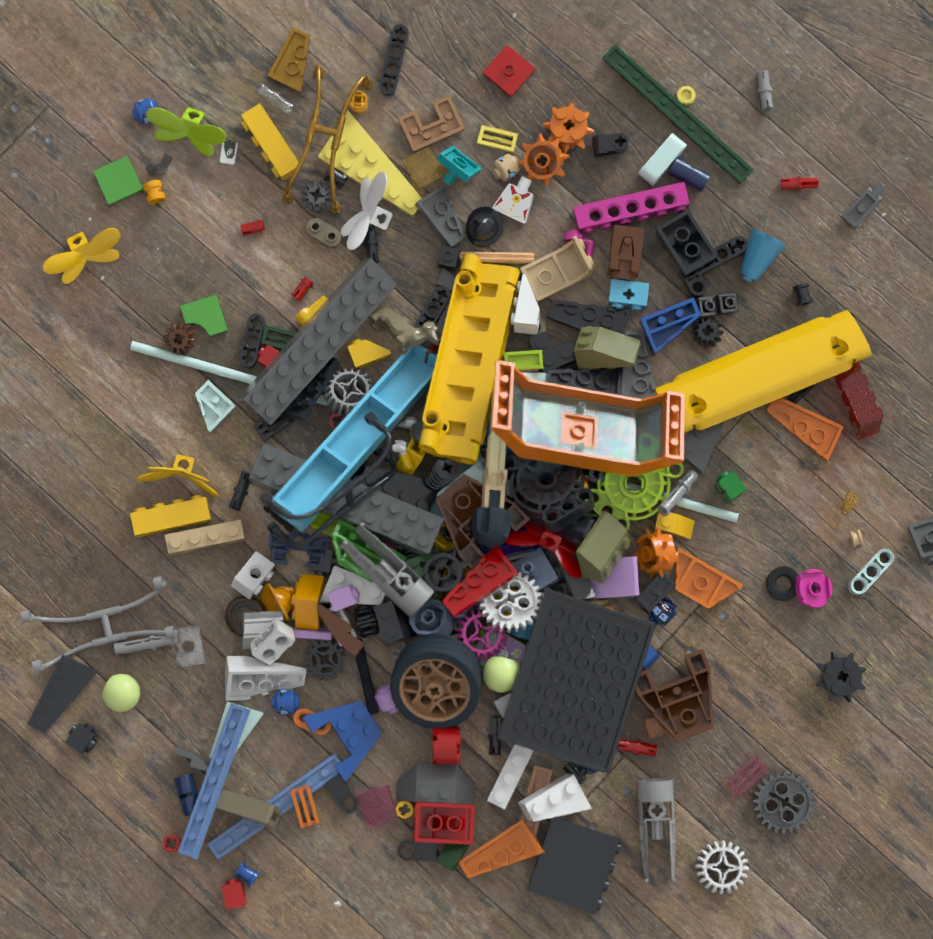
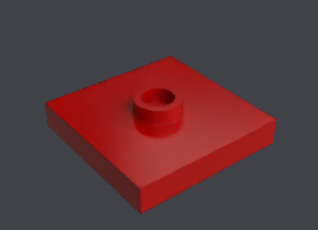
[483,45,536,97]

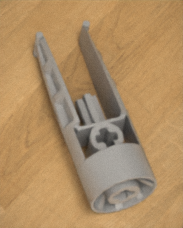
[338,522,434,617]
[637,778,676,882]

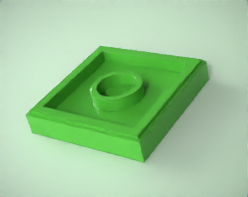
[93,156,144,206]

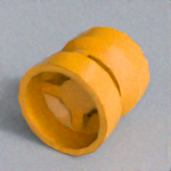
[349,90,368,113]
[143,180,166,204]

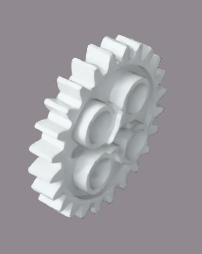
[479,572,542,633]

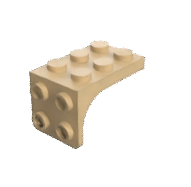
[520,235,594,303]

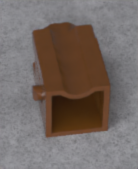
[607,225,645,282]

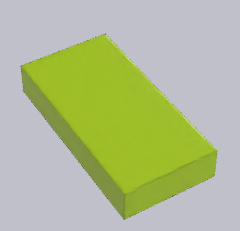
[504,350,543,371]

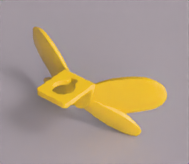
[43,228,121,284]
[136,455,220,498]

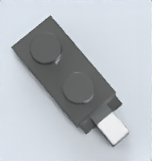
[841,182,885,230]

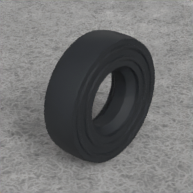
[766,566,798,601]

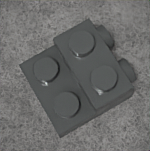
[908,518,933,566]

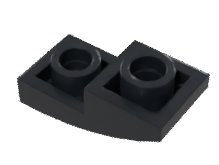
[695,293,739,318]

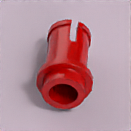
[240,219,266,236]
[291,277,314,302]

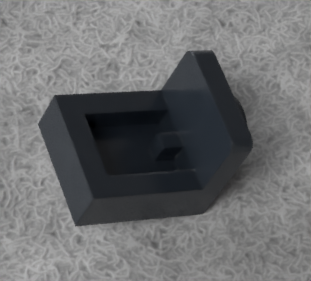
[311,549,337,577]

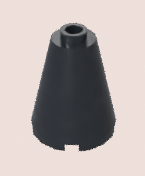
[542,514,599,549]

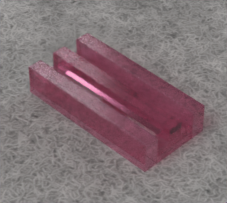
[726,755,768,796]

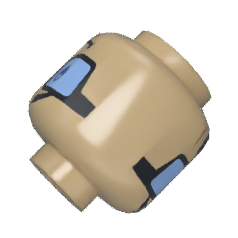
[492,154,521,182]

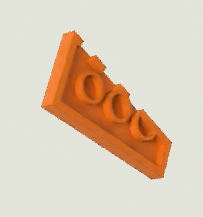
[766,398,844,461]
[459,819,545,878]

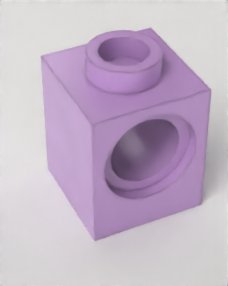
[327,583,360,612]

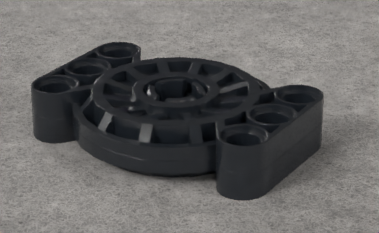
[505,435,595,533]

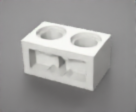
[250,618,295,665]

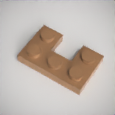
[398,95,465,153]

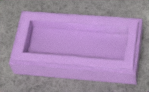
[293,627,332,640]

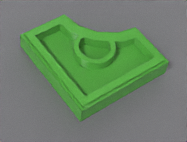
[180,295,228,337]

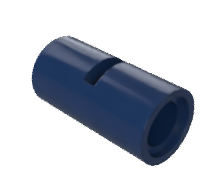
[668,157,711,192]
[174,774,198,817]

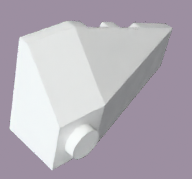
[225,656,306,701]

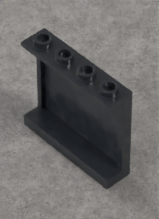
[527,817,622,914]

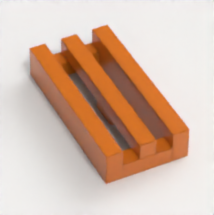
[290,785,320,829]

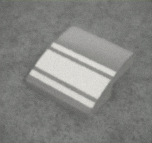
[241,611,283,649]

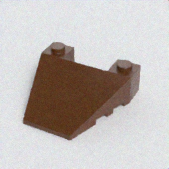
[435,474,530,570]
[635,649,714,742]

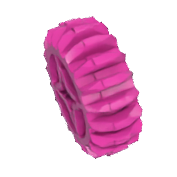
[456,608,508,660]

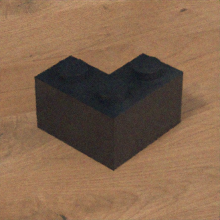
[528,331,577,373]

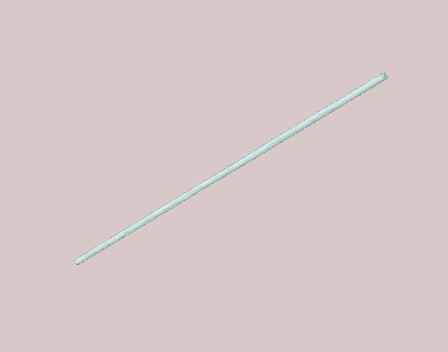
[130,341,739,523]

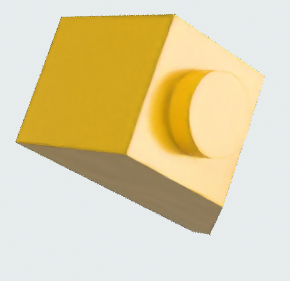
[347,339,392,370]
[653,511,695,540]

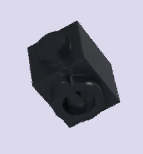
[66,723,99,754]

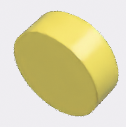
[676,86,696,106]

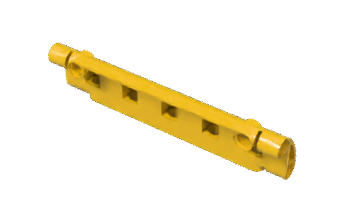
[418,254,520,465]
[655,310,872,433]

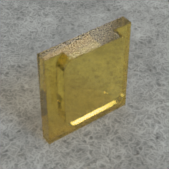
[402,146,445,190]

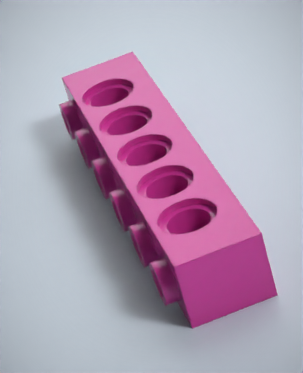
[573,182,690,234]

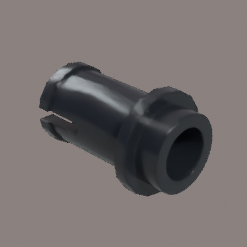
[563,762,587,785]

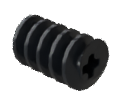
[425,458,459,491]

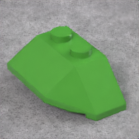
[331,519,406,583]

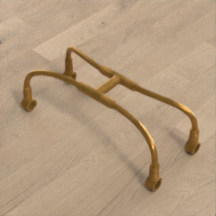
[282,64,373,214]

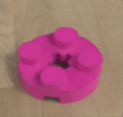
[795,569,832,608]

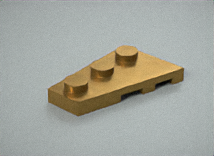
[267,27,310,94]

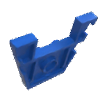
[302,701,382,782]

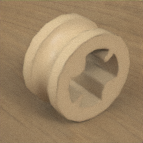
[849,529,863,548]

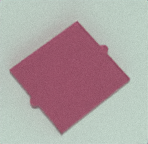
[358,785,398,827]

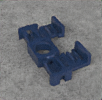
[269,532,330,568]

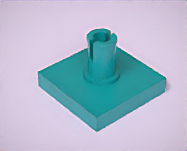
[436,146,482,185]

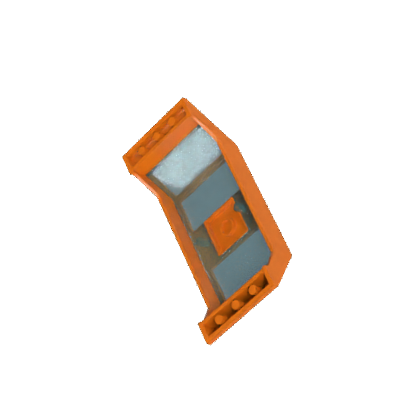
[491,360,685,477]

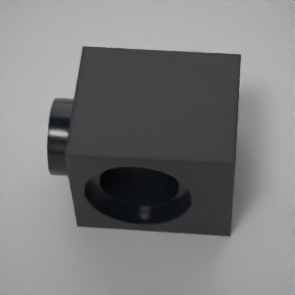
[437,245,460,272]

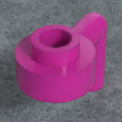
[563,229,594,258]

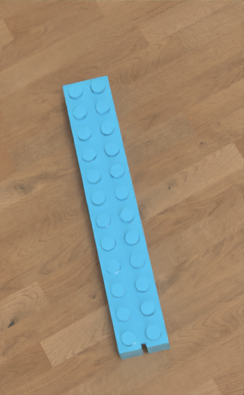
[271,345,437,532]

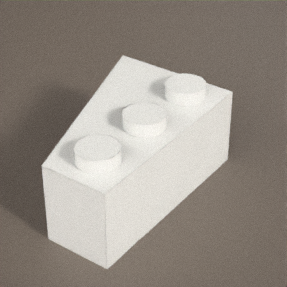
[320,566,387,606]

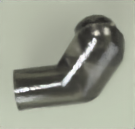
[146,154,173,176]

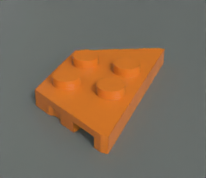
[674,548,743,609]

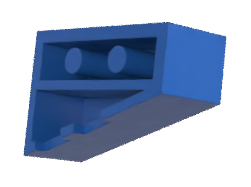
[639,297,701,357]

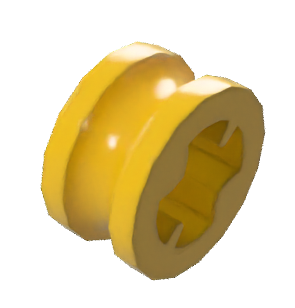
[396,801,413,819]

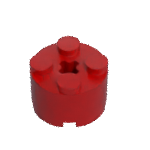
[432,726,461,765]

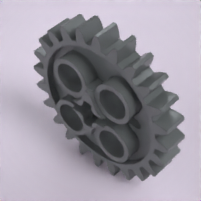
[752,770,816,834]

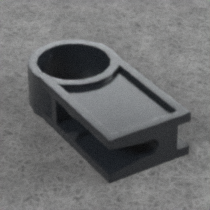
[324,775,359,813]
[397,841,437,861]

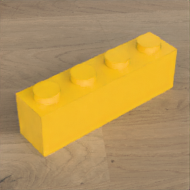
[240,103,302,181]
[130,495,212,537]

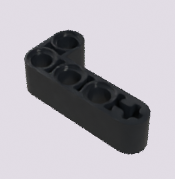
[679,236,748,299]

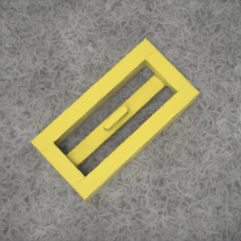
[477,125,518,153]

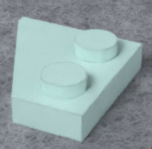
[195,380,236,433]

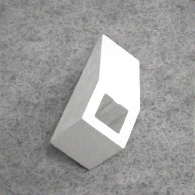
[511,274,540,335]

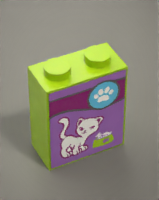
[472,624,526,667]

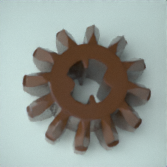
[164,322,197,354]

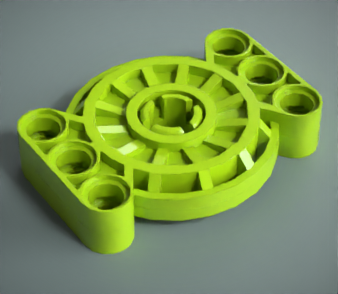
[584,434,684,531]

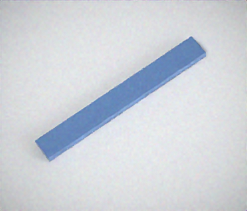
[178,704,250,859]
[207,753,341,860]

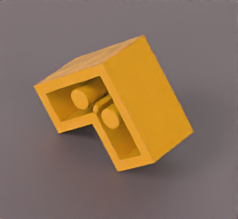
[291,574,325,630]

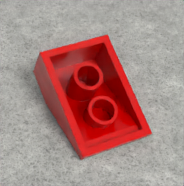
[412,802,475,845]

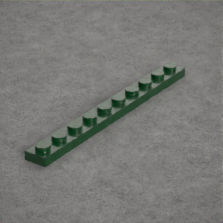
[603,44,754,185]

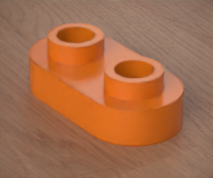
[293,708,331,735]

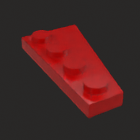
[442,547,518,618]

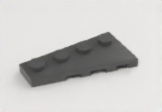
[620,331,656,399]

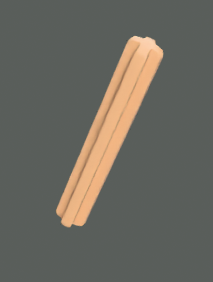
[459,252,534,264]

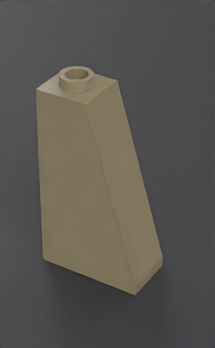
[215,789,282,830]

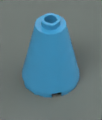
[740,228,786,283]

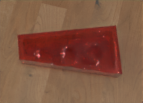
[833,361,884,440]

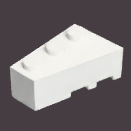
[518,773,592,822]

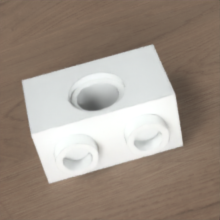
[231,551,275,599]

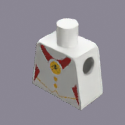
[492,176,534,224]

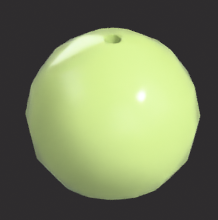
[483,656,519,693]
[102,674,140,712]

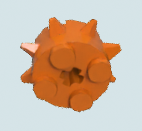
[542,103,594,153]
[518,134,569,186]
[635,528,679,579]

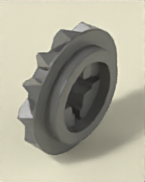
[302,181,332,211]

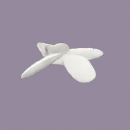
[341,172,393,250]

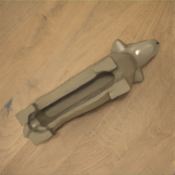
[369,308,440,355]

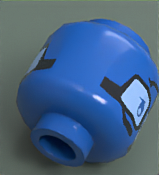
[132,98,158,125]
[271,689,299,715]

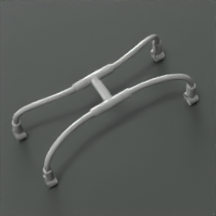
[21,576,178,673]

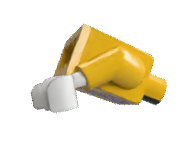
[392,417,426,476]

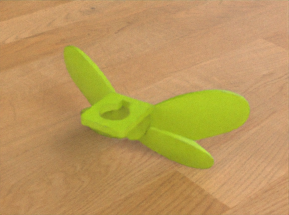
[146,107,226,156]

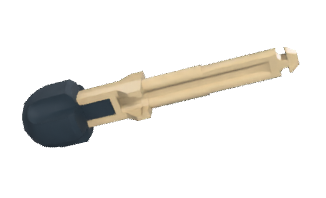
[472,389,512,548]

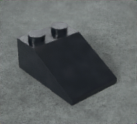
[656,209,718,276]

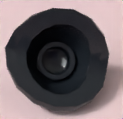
[466,206,504,247]

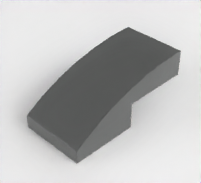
[173,746,209,771]

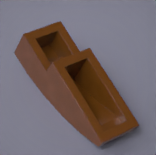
[317,604,365,657]

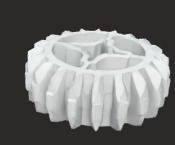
[695,840,749,894]

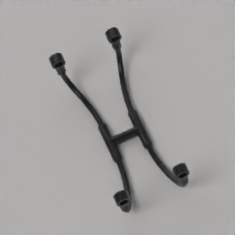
[260,411,397,546]

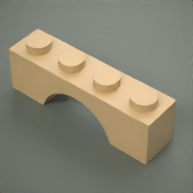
[165,519,246,556]

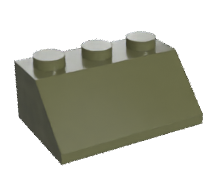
[576,511,631,584]

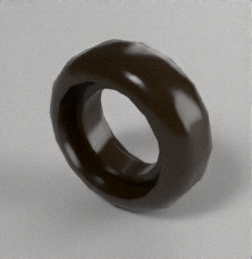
[225,595,267,637]

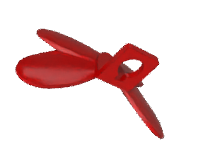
[505,521,582,579]

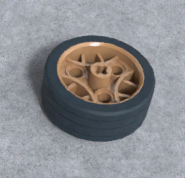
[390,635,483,729]

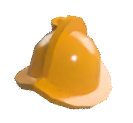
[261,583,296,622]

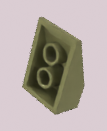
[574,326,641,369]

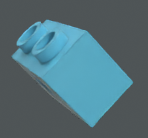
[608,279,649,311]

